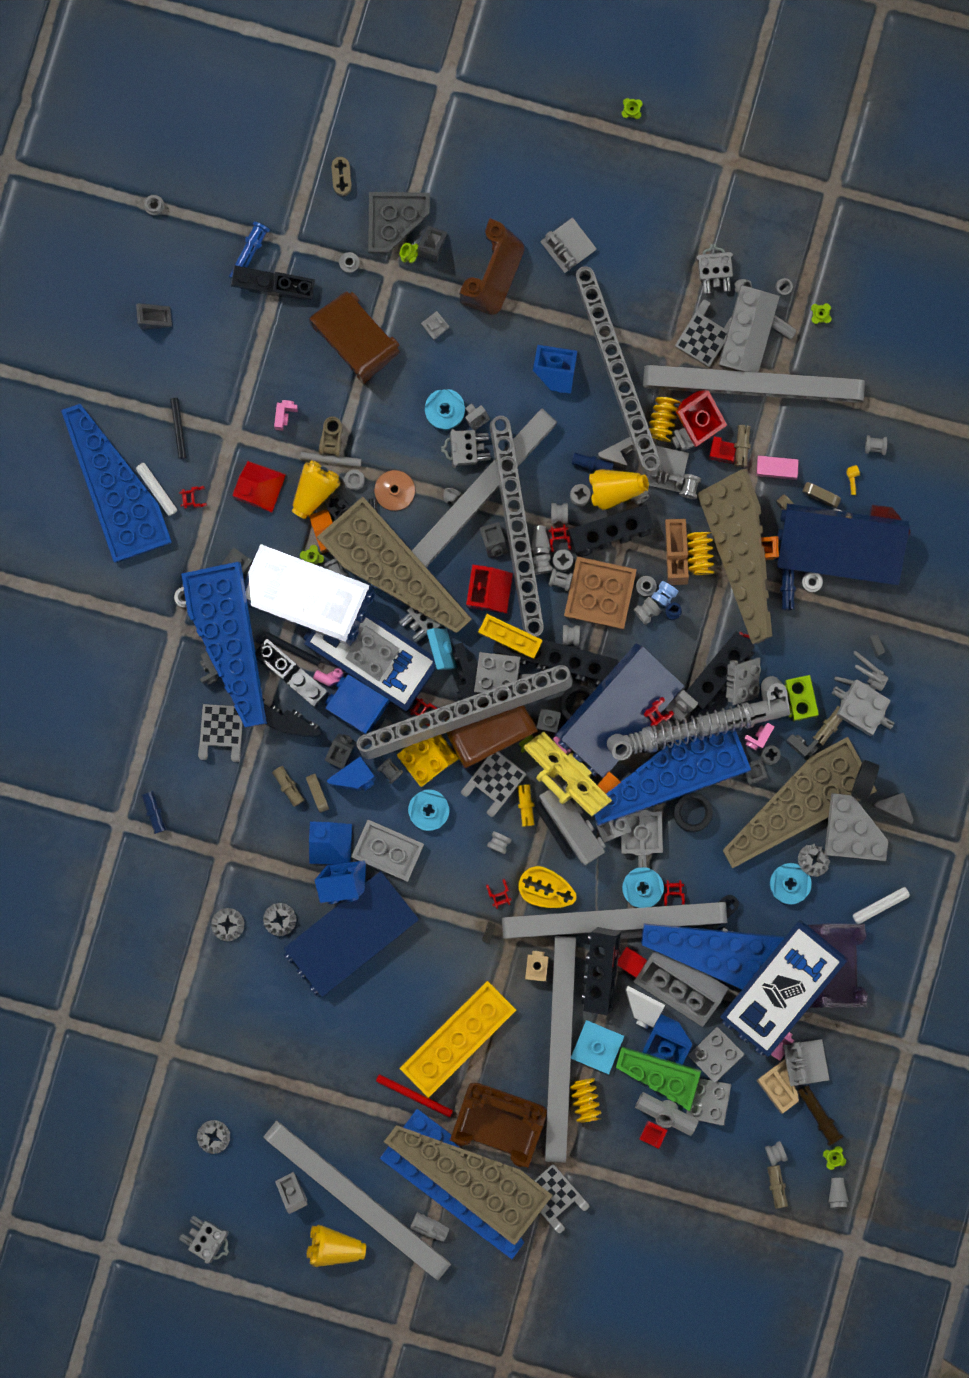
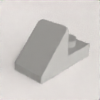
[598,437,635,469]
[275,1172,308,1214]

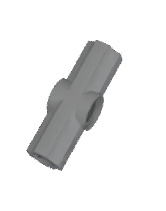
[635,1092,699,1136]

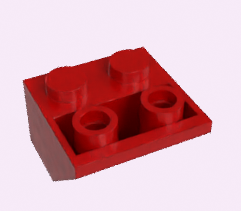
[466,564,513,614]

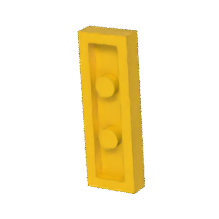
[478,614,543,659]

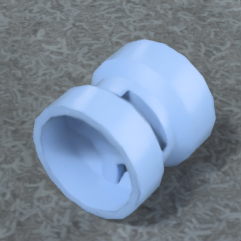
[651,581,679,608]

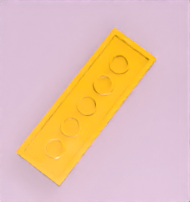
[399,981,516,1098]

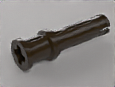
[797,1085,844,1146]

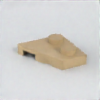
[756,1059,799,1114]

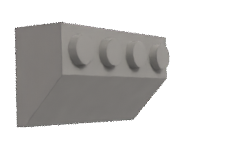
[719,285,780,372]
[539,784,606,866]
[634,951,728,1027]

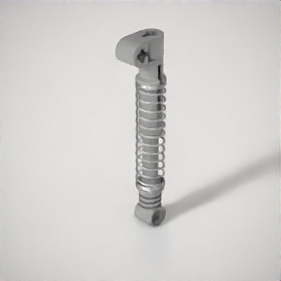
[607,676,790,760]

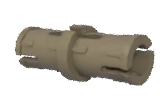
[734,425,751,467]
[813,706,843,746]
[272,766,304,807]
[767,1165,788,1208]

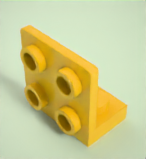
[397,735,459,787]

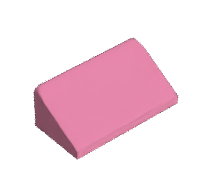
[756,456,798,480]

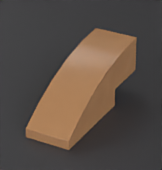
[665,519,689,585]

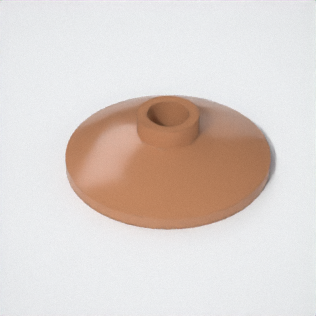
[374,470,415,511]

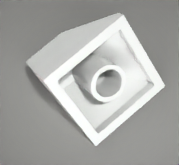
[625,986,665,1029]

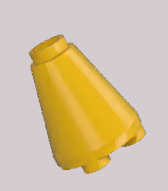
[292,460,341,519]
[589,469,649,510]
[307,1225,366,1267]

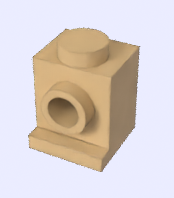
[525,951,548,981]

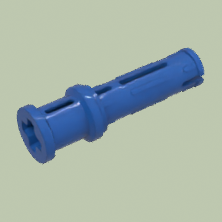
[229,221,270,279]

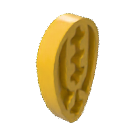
[519,866,576,908]

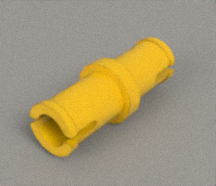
[517,784,535,827]

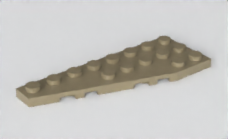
[697,469,772,644]
[317,497,472,633]
[722,737,877,868]
[383,1125,553,1245]

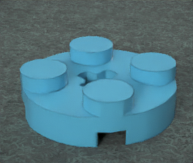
[425,389,465,431]
[408,790,449,831]
[770,863,811,905]
[622,867,664,908]

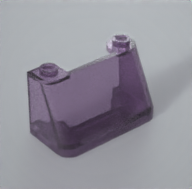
[808,924,868,1008]

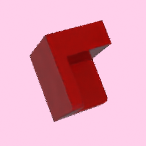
[709,436,736,464]
[618,947,647,978]
[639,1121,668,1149]

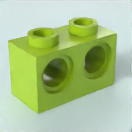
[784,675,819,722]

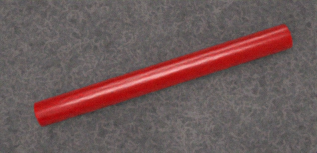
[376,1074,453,1118]

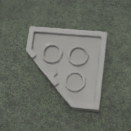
[824,793,888,861]

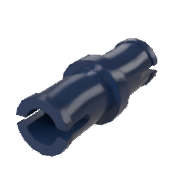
[572,452,614,472]
[780,569,796,611]
[665,602,682,620]
[141,791,167,834]

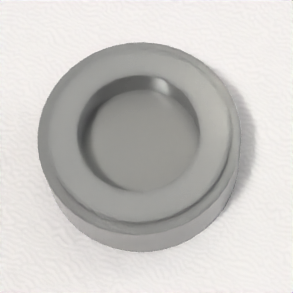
[344,470,365,491]

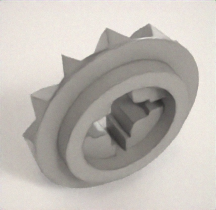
[798,844,830,877]
[263,903,296,936]
[211,908,244,941]
[197,1120,230,1154]

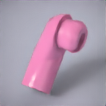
[313,668,344,686]

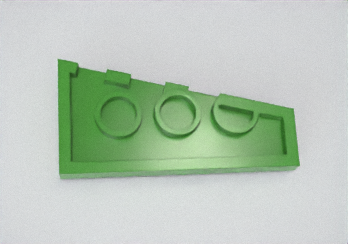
[616,1047,702,1111]

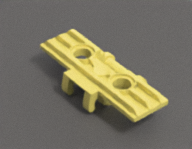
[523,731,612,816]

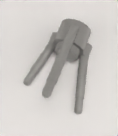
[834,651,888,691]

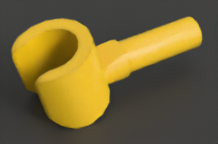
[846,465,860,495]

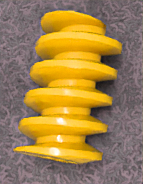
[649,397,681,442]
[687,532,714,575]
[570,1078,601,1123]

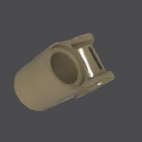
[319,417,343,457]

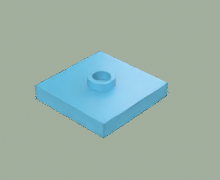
[427,628,458,670]
[571,1020,624,1074]

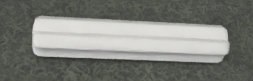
[136,463,177,516]
[853,887,910,924]

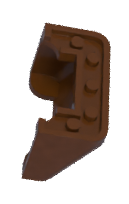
[459,218,524,315]
[309,291,400,385]
[444,696,538,768]
[450,1083,547,1168]

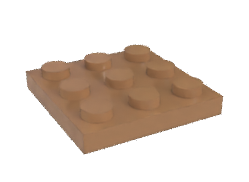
[564,557,637,630]

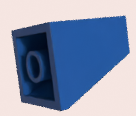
[325,674,390,735]

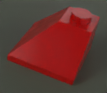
[676,390,727,447]
[232,461,286,513]

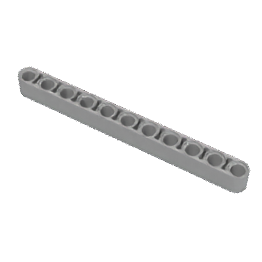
[576,266,660,476]
[643,365,865,403]
[412,408,558,568]
[490,416,543,637]
[357,665,573,759]
[502,902,727,939]
[545,936,576,1163]
[263,1121,451,1280]

